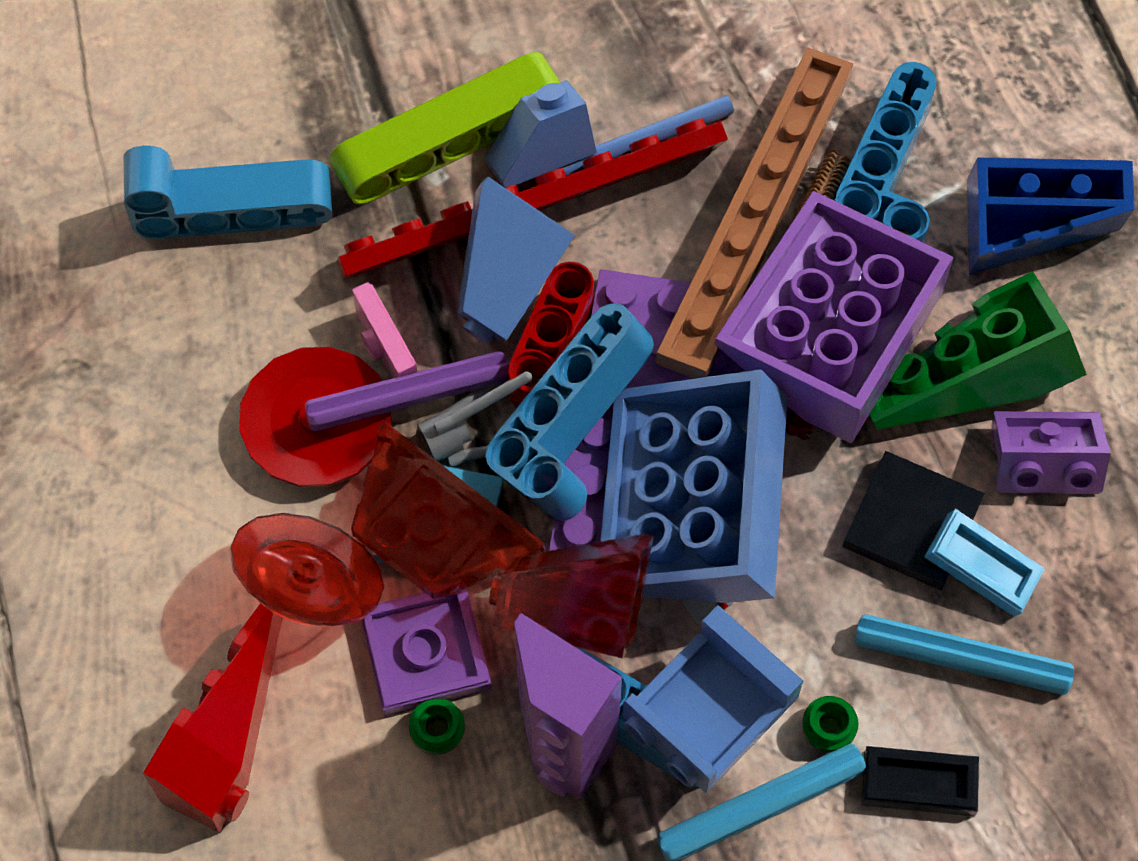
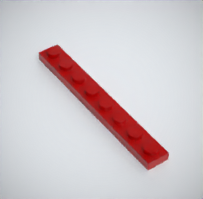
[336,118,728,281]

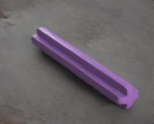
[305,351,509,431]

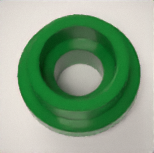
[802,696,859,752]
[409,698,465,755]

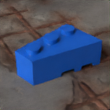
[967,157,1135,275]

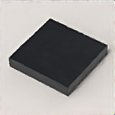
[842,451,985,591]

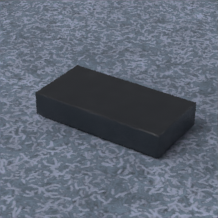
[862,746,979,817]

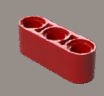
[508,261,594,408]

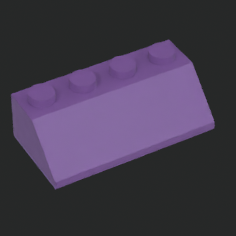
[514,613,622,800]

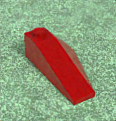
[143,594,282,833]

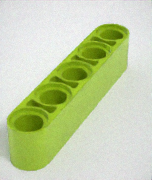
[328,52,561,205]

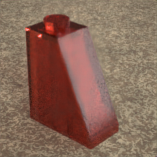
[489,534,654,659]

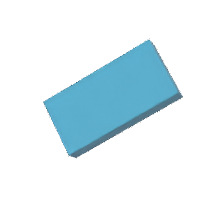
[924,509,1045,617]

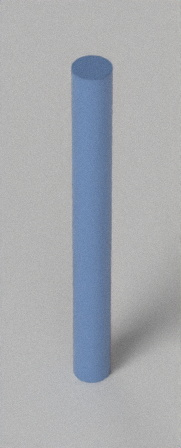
[558,95,734,176]

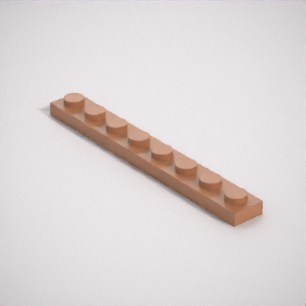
[655,47,854,379]

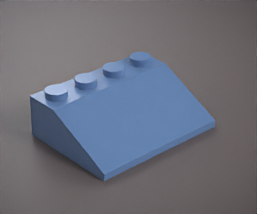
[596,369,787,603]

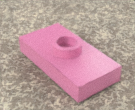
[352,282,417,378]

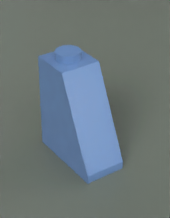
[457,176,575,345]

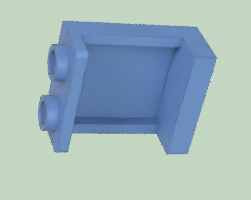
[622,605,803,794]

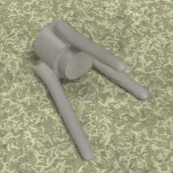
[417,372,532,467]

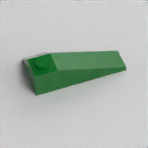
[869,271,1087,430]

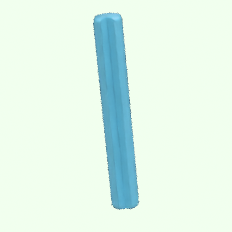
[855,614,1074,695]
[657,744,866,861]

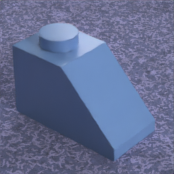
[485,80,597,188]

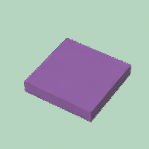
[358,582,492,716]

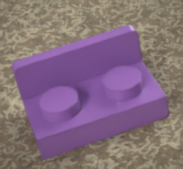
[991,411,1111,494]

